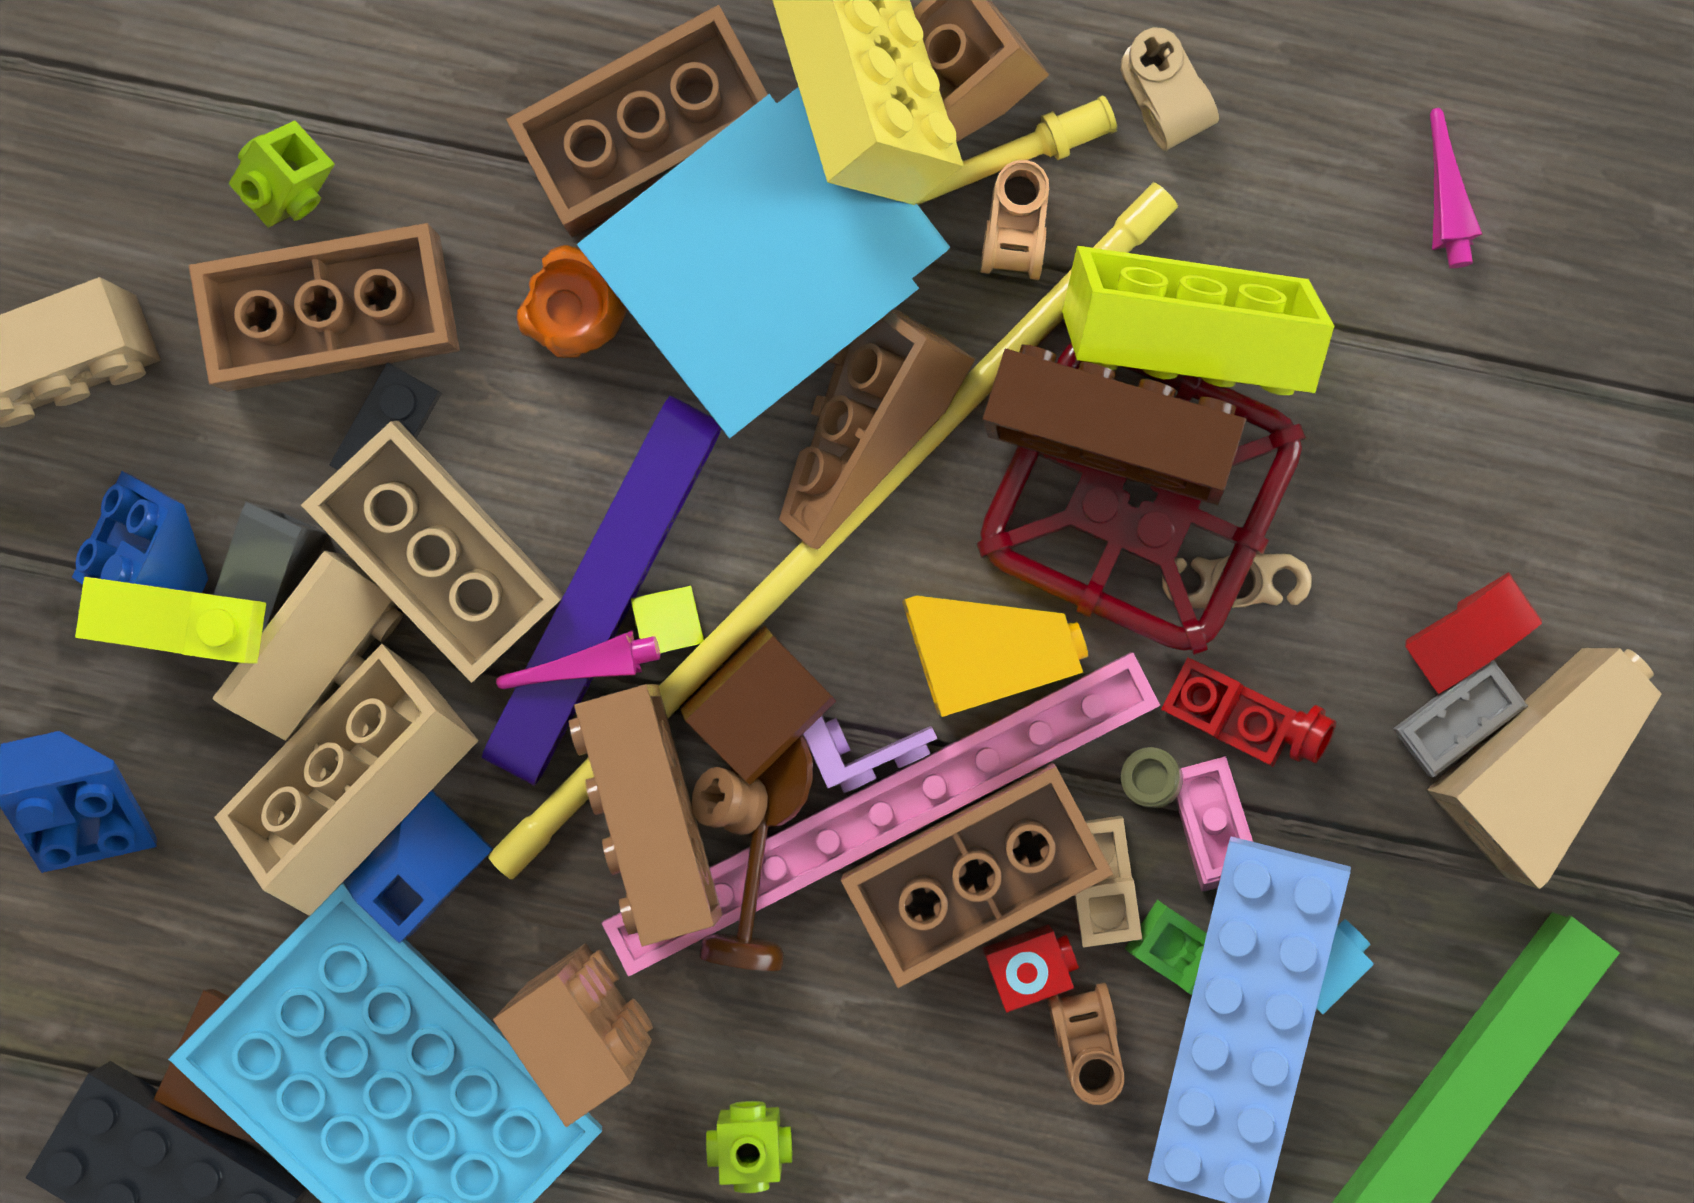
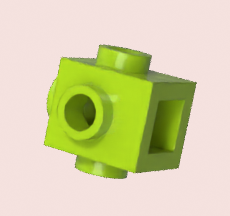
[228,120,335,228]
[706,1101,792,1193]

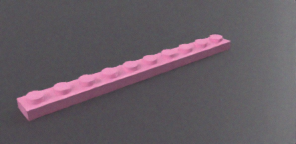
[601,652,1160,977]

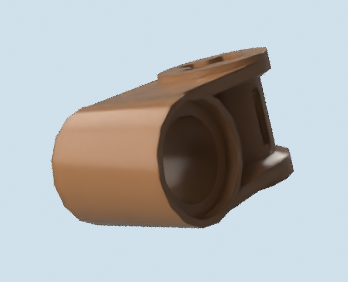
[1047,983,1124,1105]

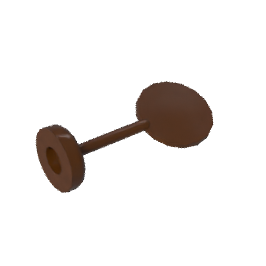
[699,735,813,971]

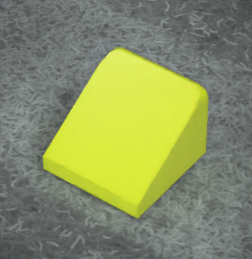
[631,586,704,654]

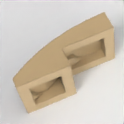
[1074,816,1142,947]

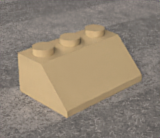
[212,551,403,741]

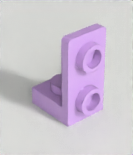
[803,715,937,793]

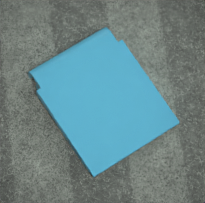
[577,87,950,438]

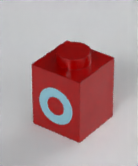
[982,924,1079,1013]

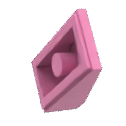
[1176,756,1253,891]

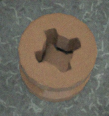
[692,767,768,835]

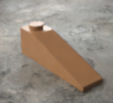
[913,0,1049,142]
[779,308,975,550]

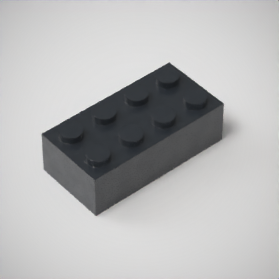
[26,1061,308,1203]

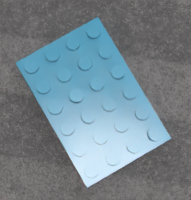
[168,882,602,1203]

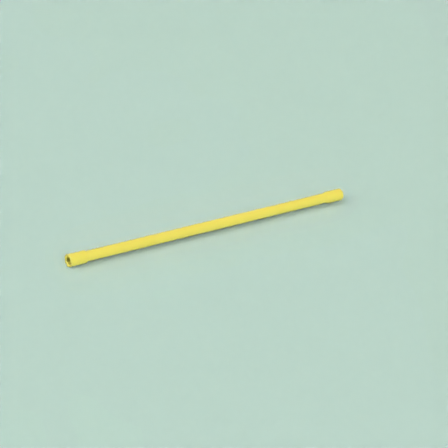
[488,182,1178,880]

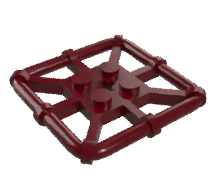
[976,343,1306,655]

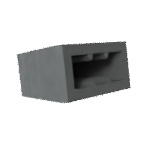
[214,502,328,665]

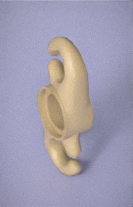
[1162,554,1312,609]

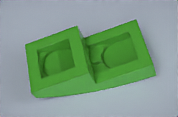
[1125,900,1207,995]

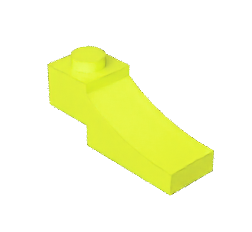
[75,577,266,664]

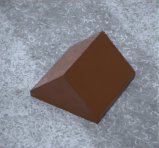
[680,625,837,785]

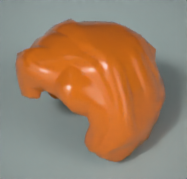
[516,245,627,358]

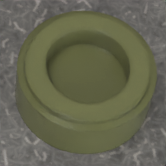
[1121,747,1183,809]

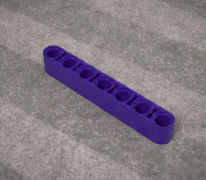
[481,395,722,786]

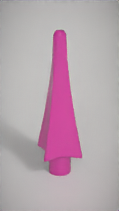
[1430,108,1483,268]
[496,631,660,689]

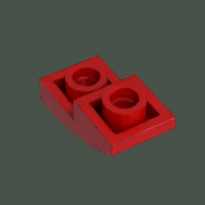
[1405,572,1542,694]
[1161,657,1298,767]

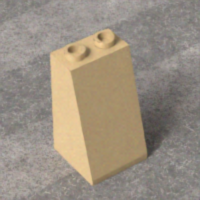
[1426,648,1662,889]

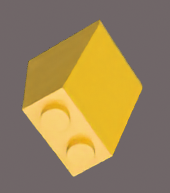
[902,596,1088,717]

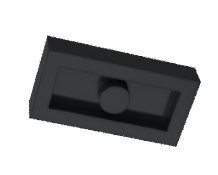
[329,362,442,470]

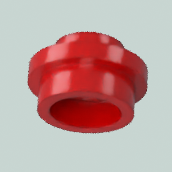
[1284,705,1336,763]

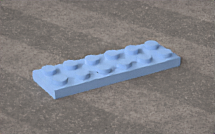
[1148,836,1351,1203]

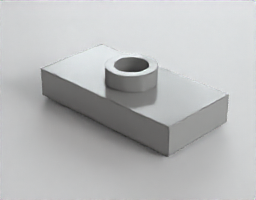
[1393,660,1528,777]

